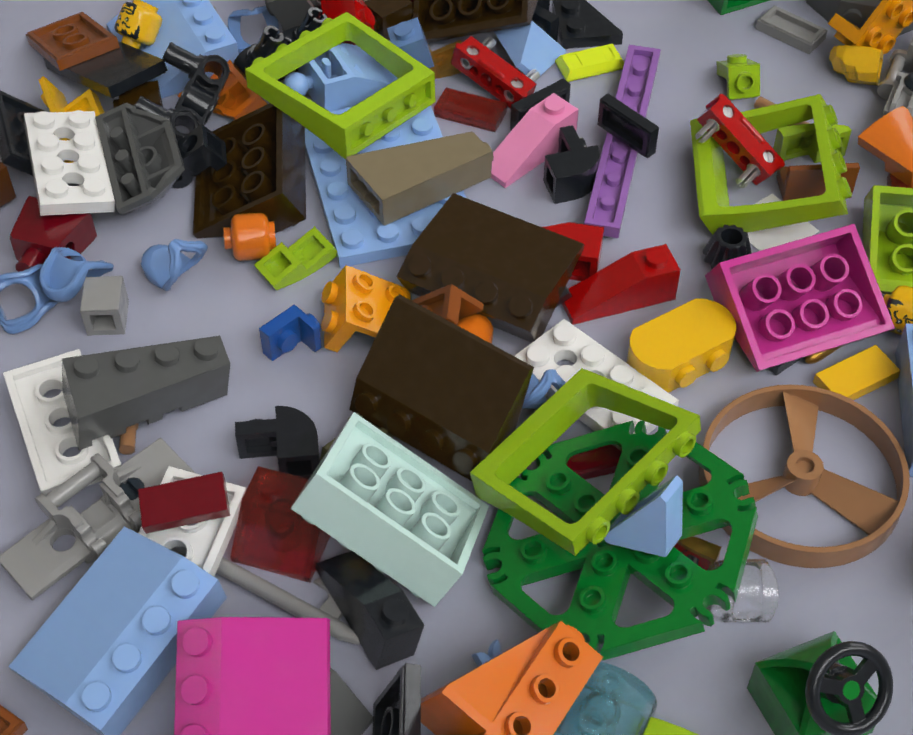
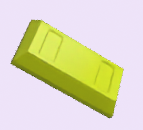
[555,43,624,82]

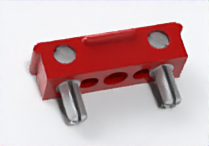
[451,36,540,108]
[695,94,785,188]

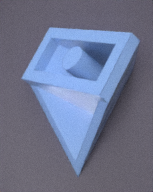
[494,21,567,76]

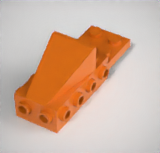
[421,621,603,735]

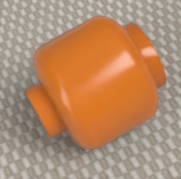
[223,213,276,261]

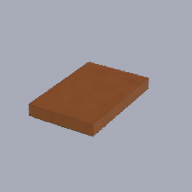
[25,12,120,71]

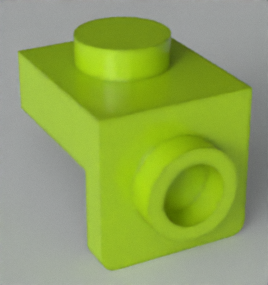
[716,54,760,99]

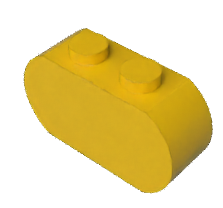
[626,298,736,393]

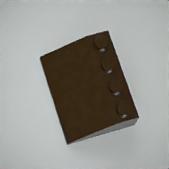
[413,0,538,43]
[193,103,306,239]
[396,193,585,343]
[349,294,534,481]

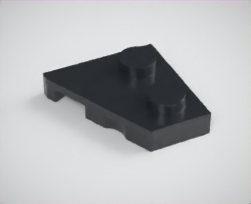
[552,0,623,49]

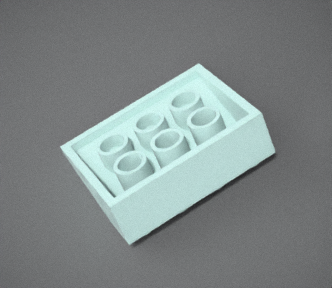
[290,412,489,607]

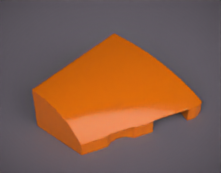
[178,60,267,120]
[858,106,913,188]

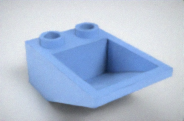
[283,42,398,111]

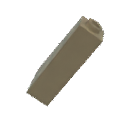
[346,131,494,226]

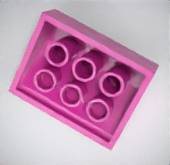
[705,224,895,372]
[174,617,331,735]

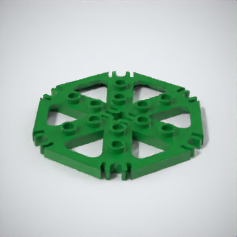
[482,420,758,661]

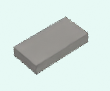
[756,6,828,54]

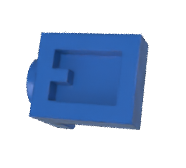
[259,304,322,361]

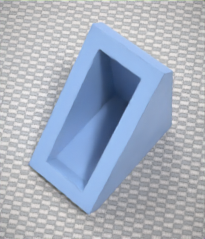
[604,475,683,557]

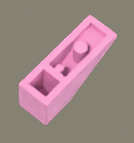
[491,93,578,188]

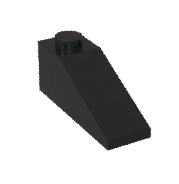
[315,551,424,670]

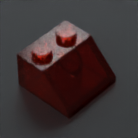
[230,466,330,583]

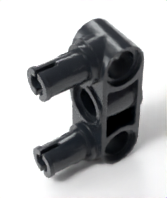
[234,7,327,81]
[135,42,230,142]

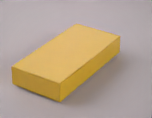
[813,345,901,400]

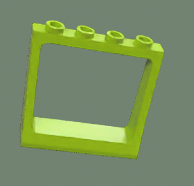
[245,12,436,159]
[690,94,852,235]
[470,368,701,556]

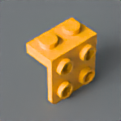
[828,0,913,55]
[321,265,411,352]

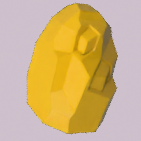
[829,45,883,85]

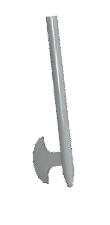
[172,547,360,645]

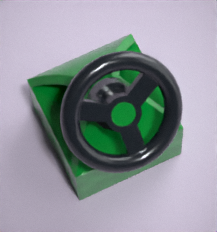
[747,631,893,735]

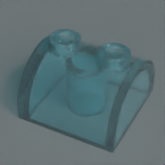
[553,662,657,735]

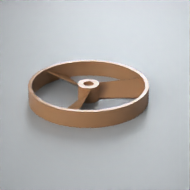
[699,384,910,568]

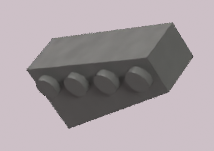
[62,335,230,450]

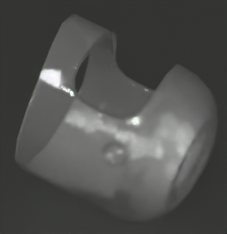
[707,559,779,623]

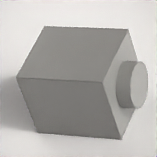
[80,276,129,336]

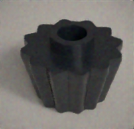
[703,225,752,269]

